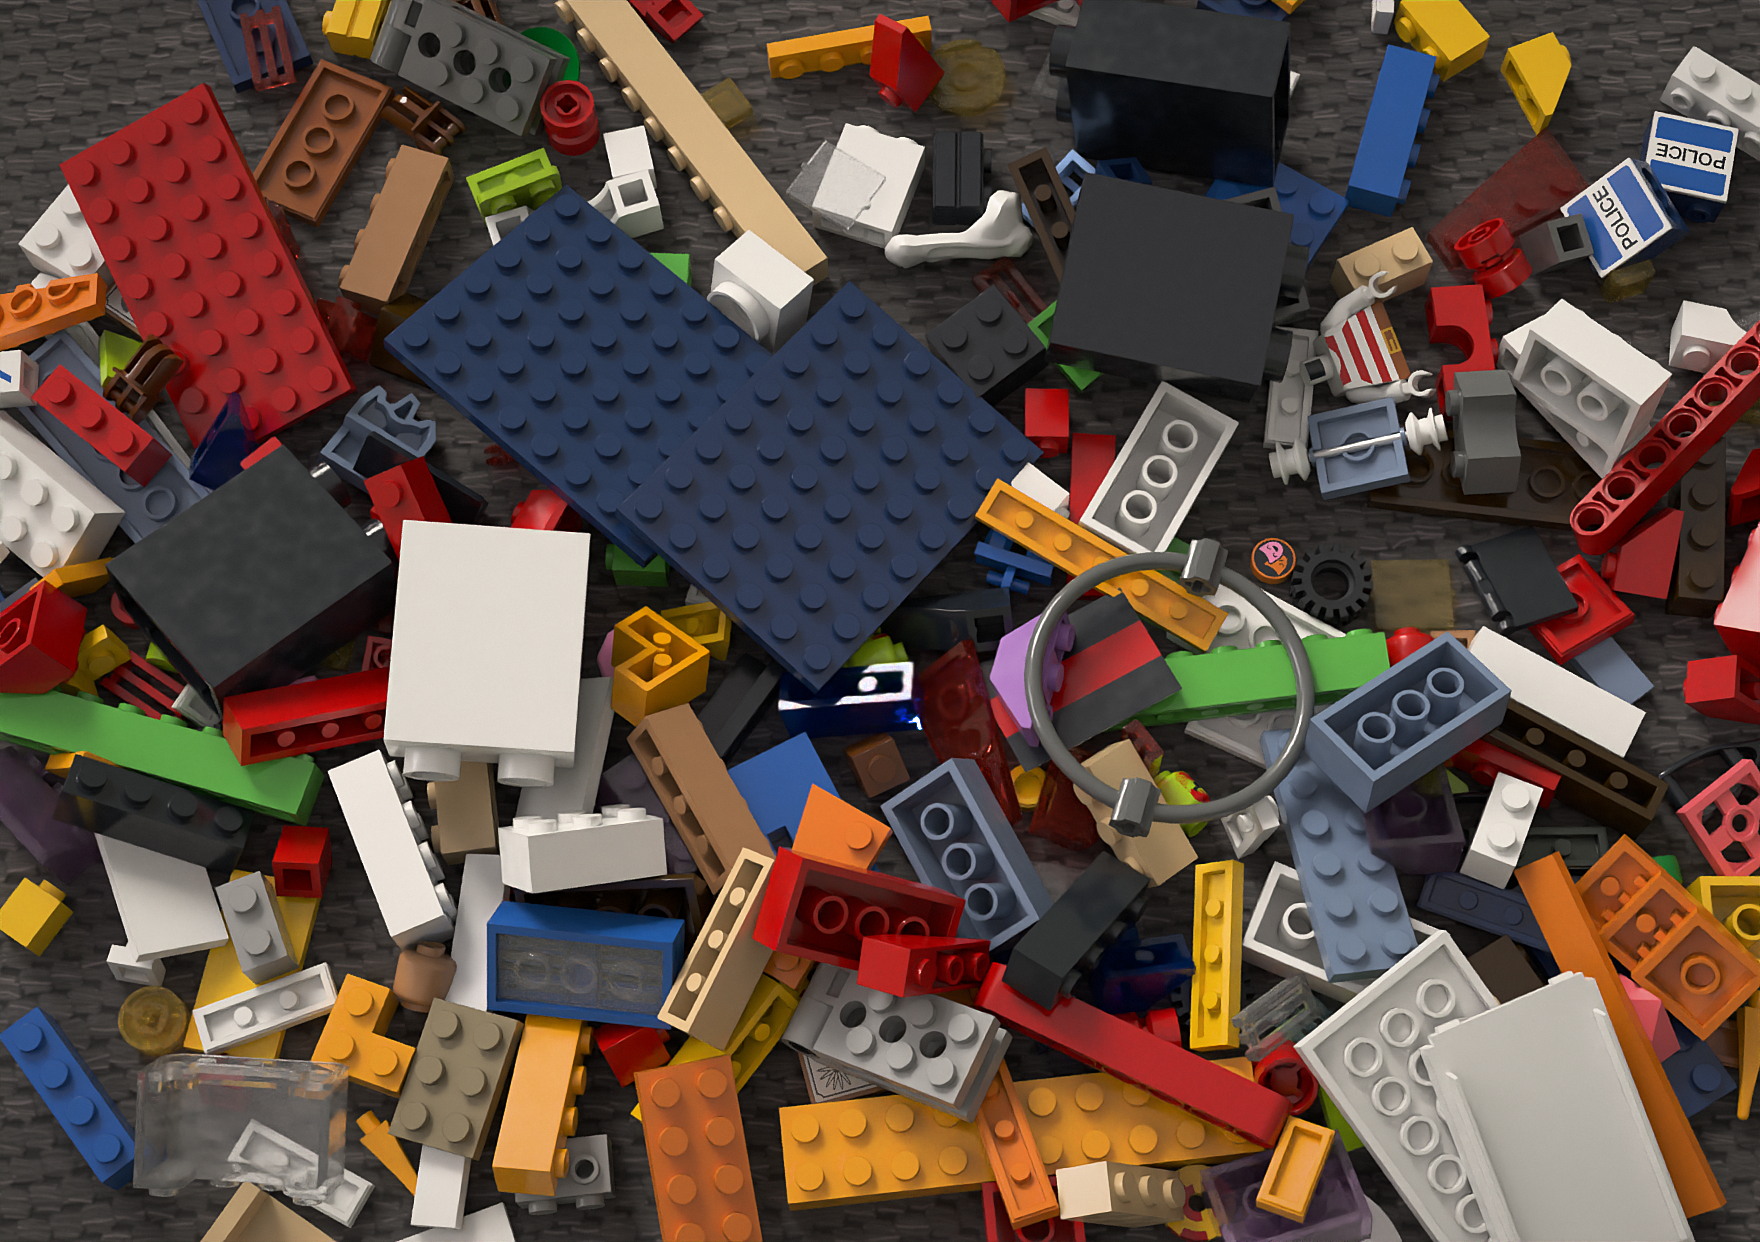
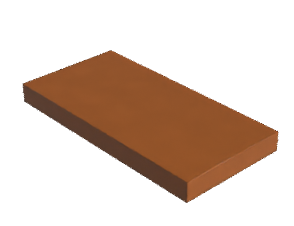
[253,59,395,228]

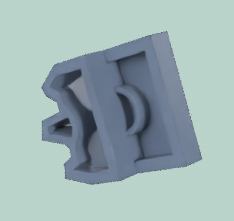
[317,385,436,494]

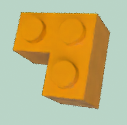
[611,606,711,727]
[310,974,416,1099]

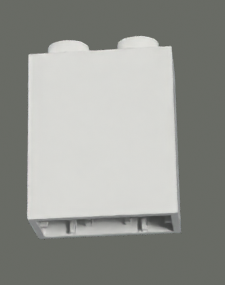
[383,520,590,787]

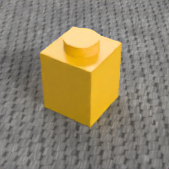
[0,878,73,957]

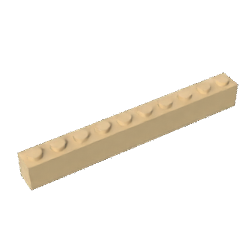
[554,0,828,286]

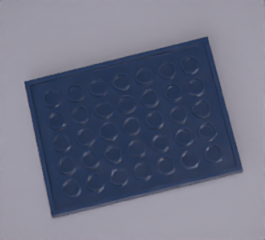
[384,185,773,569]
[615,281,1043,695]

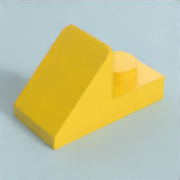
[661,601,732,661]
[57,624,132,697]

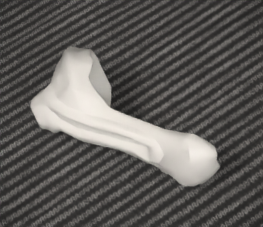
[885,190,1033,268]

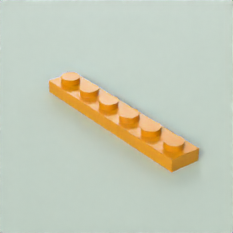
[974,478,1229,653]

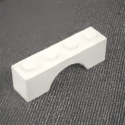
[485,169,664,246]
[1669,300,1754,375]

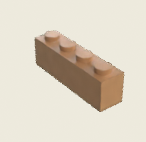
[338,145,455,315]
[626,703,776,895]

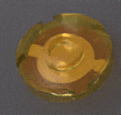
[928,39,1006,117]

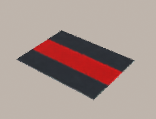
[967,588,1182,772]

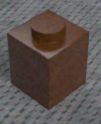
[842,731,910,798]

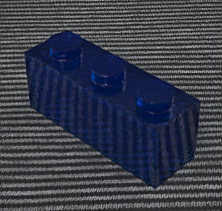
[778,662,925,739]

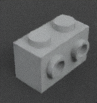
[515,1134,616,1215]

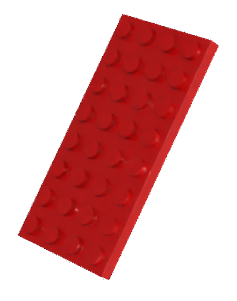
[59,83,357,469]

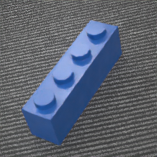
[1345,44,1440,217]
[0,1006,156,1191]

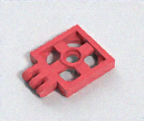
[1675,759,1760,876]

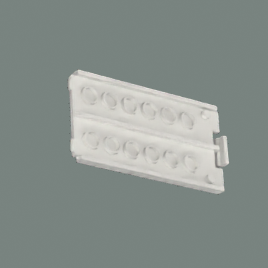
[1419,971,1695,1242]

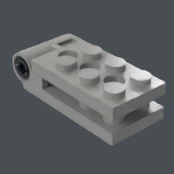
[781,962,1013,1123]

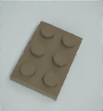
[388,997,524,1161]

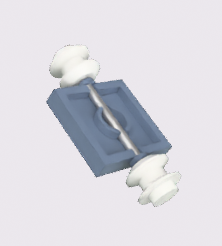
[1269,397,1448,500]

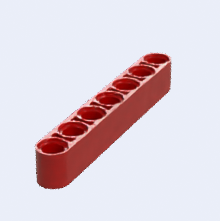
[1570,320,1760,555]
[971,962,1293,1150]

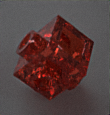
[316,296,378,362]

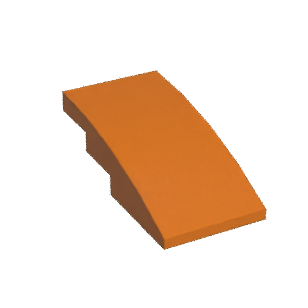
[1575,834,1760,1041]

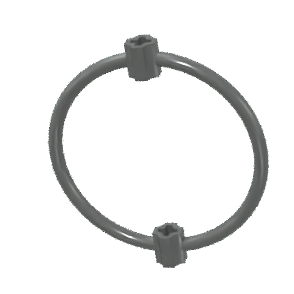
[1024,538,1315,838]

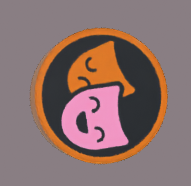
[1250,538,1296,584]

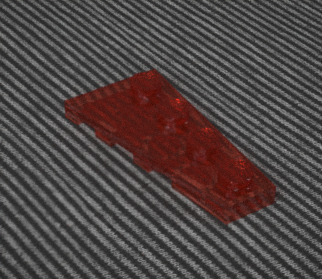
[1427,127,1590,272]
[902,640,1023,827]

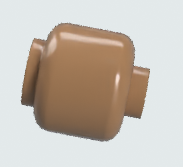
[393,940,457,1013]

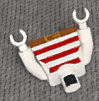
[1299,271,1436,404]

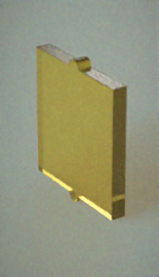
[1369,559,1456,631]

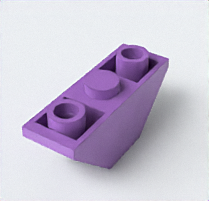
[989,612,1075,747]

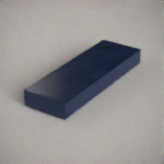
[1417,863,1552,954]

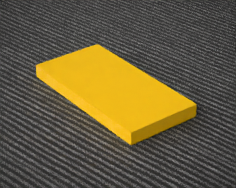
[183,869,321,1067]

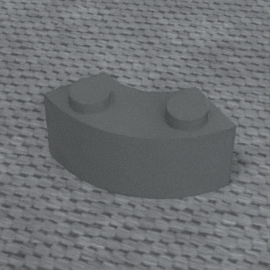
[1445,369,1521,495]

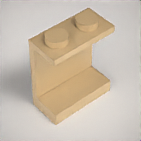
[201,1179,337,1242]

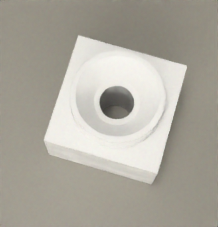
[707,230,814,355]

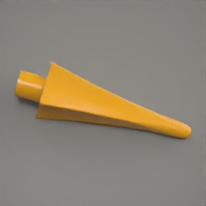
[1736,990,1760,1121]
[356,1110,418,1197]

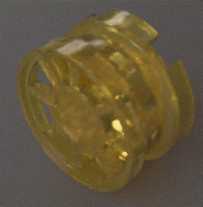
[118,986,192,1057]

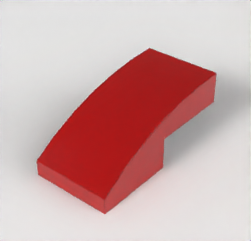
[627,0,704,44]

